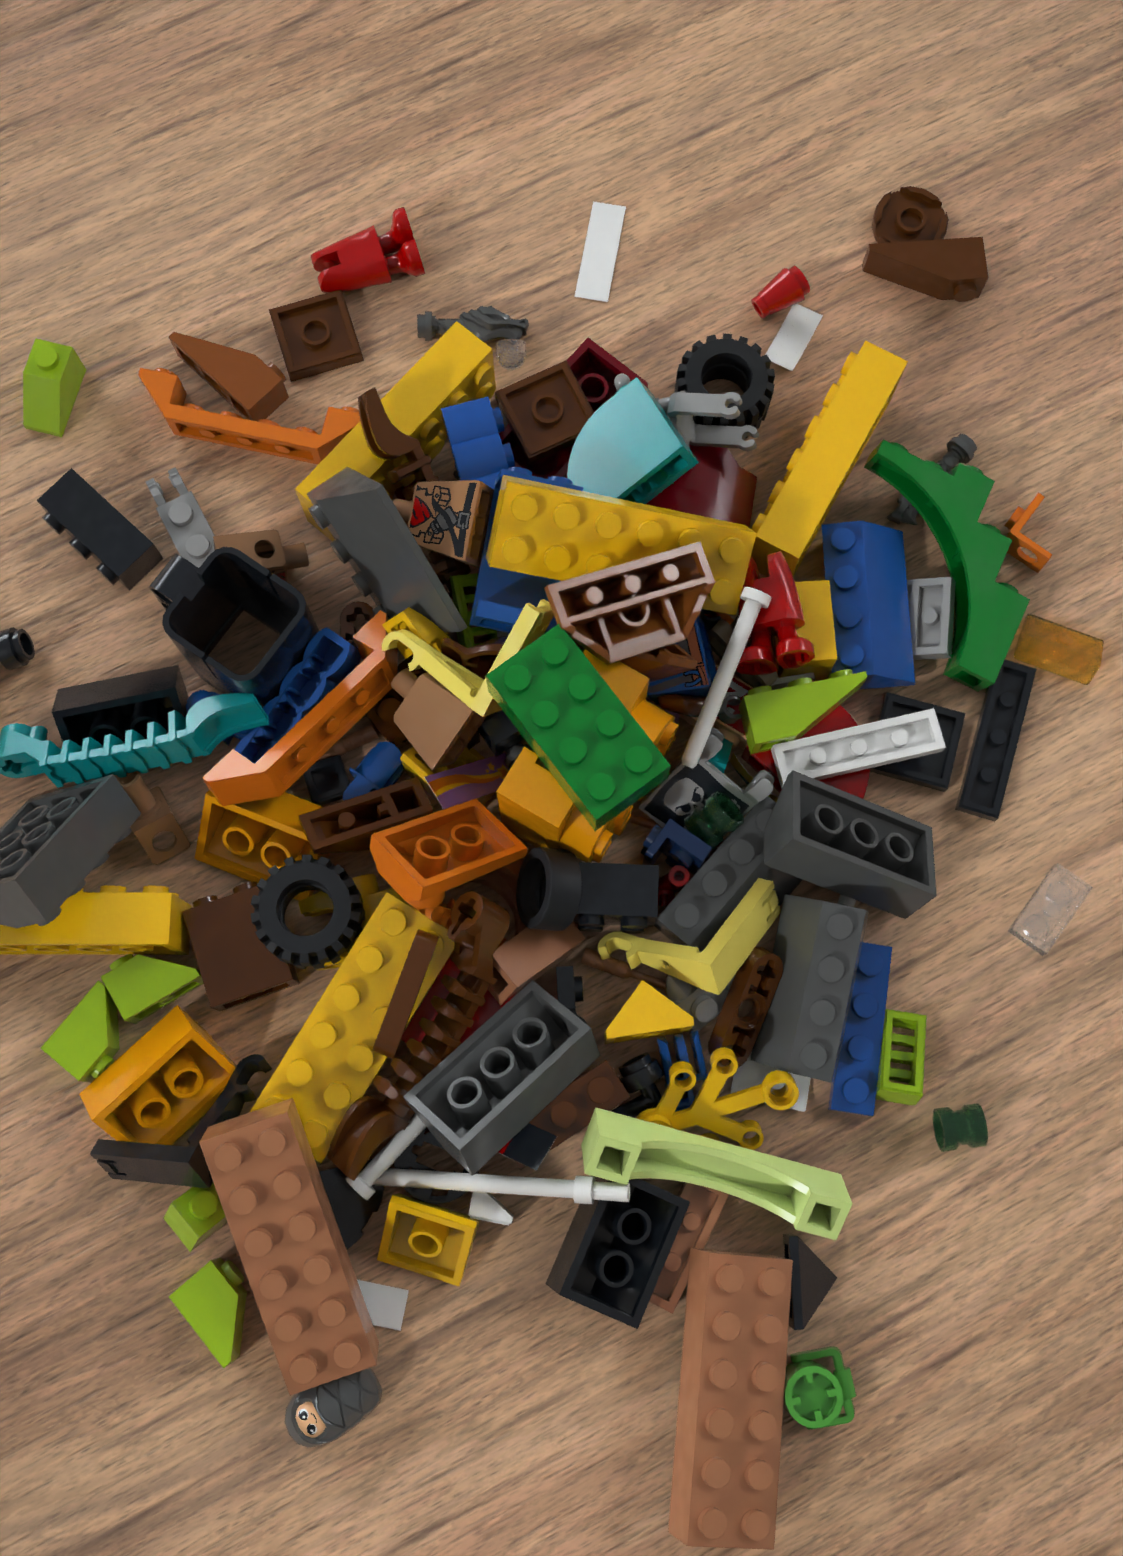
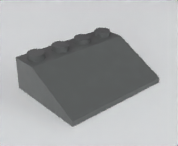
[307,467,467,633]
[0,774,141,928]

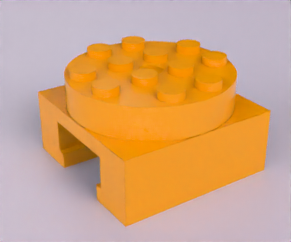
[496,649,679,863]

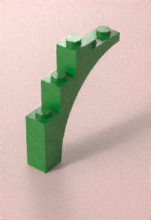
[864,439,1030,692]

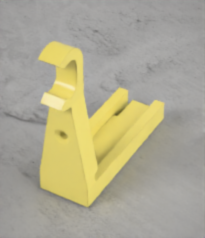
[382,599,554,717]
[598,878,781,995]

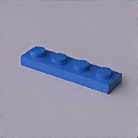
[828,942,892,1116]

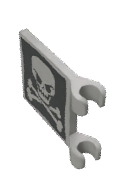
[639,727,775,847]

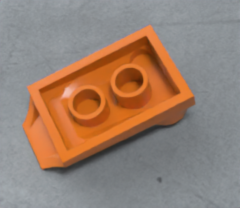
[369,798,528,909]

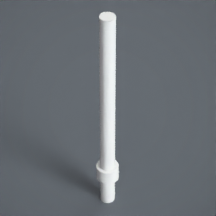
[373,1168,630,1204]

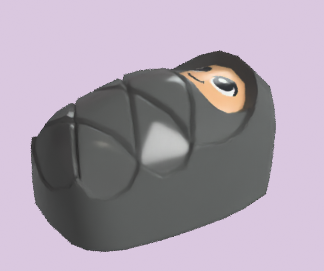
[284,1367,382,1448]

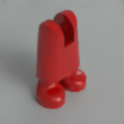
[311,207,425,293]
[736,551,815,675]

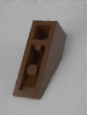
[862,237,989,302]
[299,777,434,854]

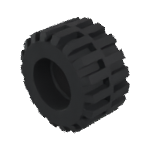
[674,334,775,438]
[251,855,365,969]

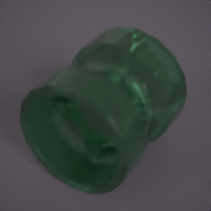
[685,791,744,850]
[932,1103,988,1152]

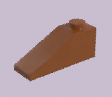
[169,332,289,422]

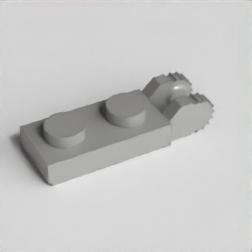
[146,467,215,568]

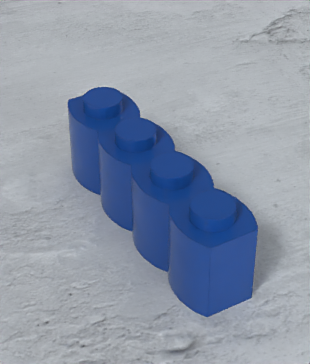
[441,396,515,557]
[235,627,361,764]

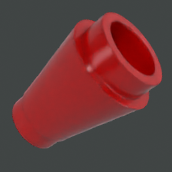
[751,265,810,319]

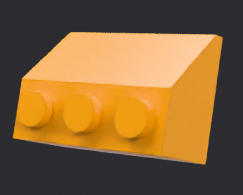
[194,789,330,901]
[79,1005,237,1145]

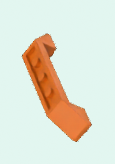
[138,368,360,464]
[202,610,398,806]

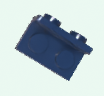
[640,819,712,875]

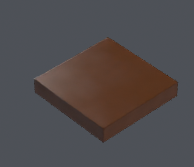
[269,290,364,382]
[495,360,594,464]

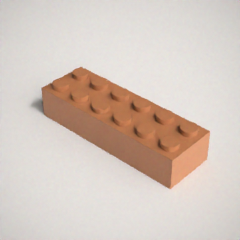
[199,1098,379,1396]
[668,1248,793,1550]

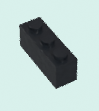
[37,468,163,591]

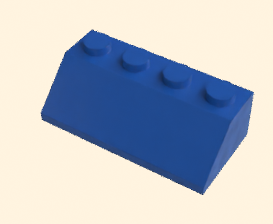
[822,520,915,690]

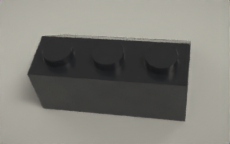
[52,665,197,758]
[545,1176,690,1329]

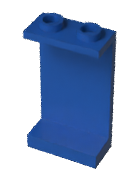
[469,467,584,634]

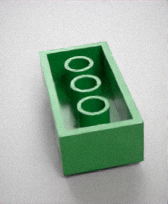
[486,624,671,831]

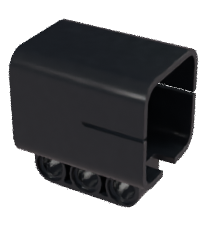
[149,547,320,708]

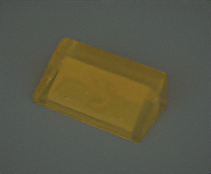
[1014,614,1104,685]

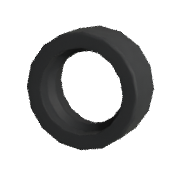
[516,847,582,931]

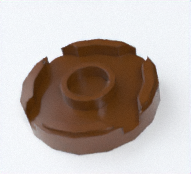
[872,186,949,243]

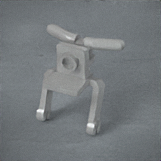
[614,374,759,469]

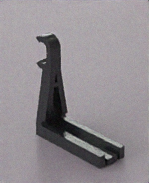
[90,1054,272,1188]

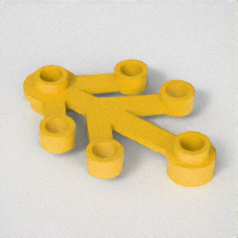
[636,1047,799,1150]

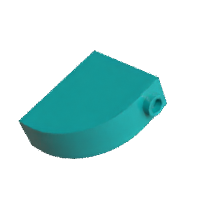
[567,377,699,504]

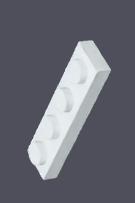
[771,708,946,789]

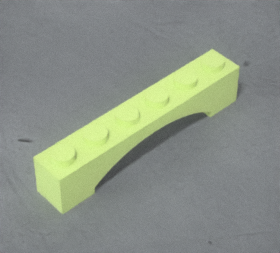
[581,1107,852,1240]

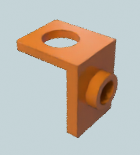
[1004,492,1052,573]

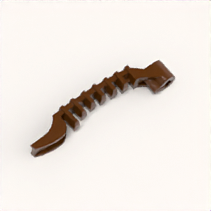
[358,387,476,643]
[327,891,510,1181]

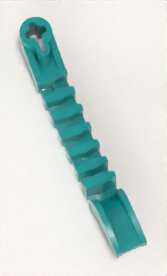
[0,693,269,788]

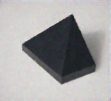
[783,1234,837,1330]

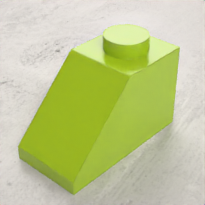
[23,338,86,437]
[100,954,204,1024]
[40,980,120,1083]
[169,1257,247,1368]

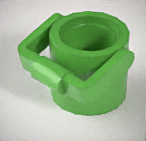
[783,1346,857,1429]

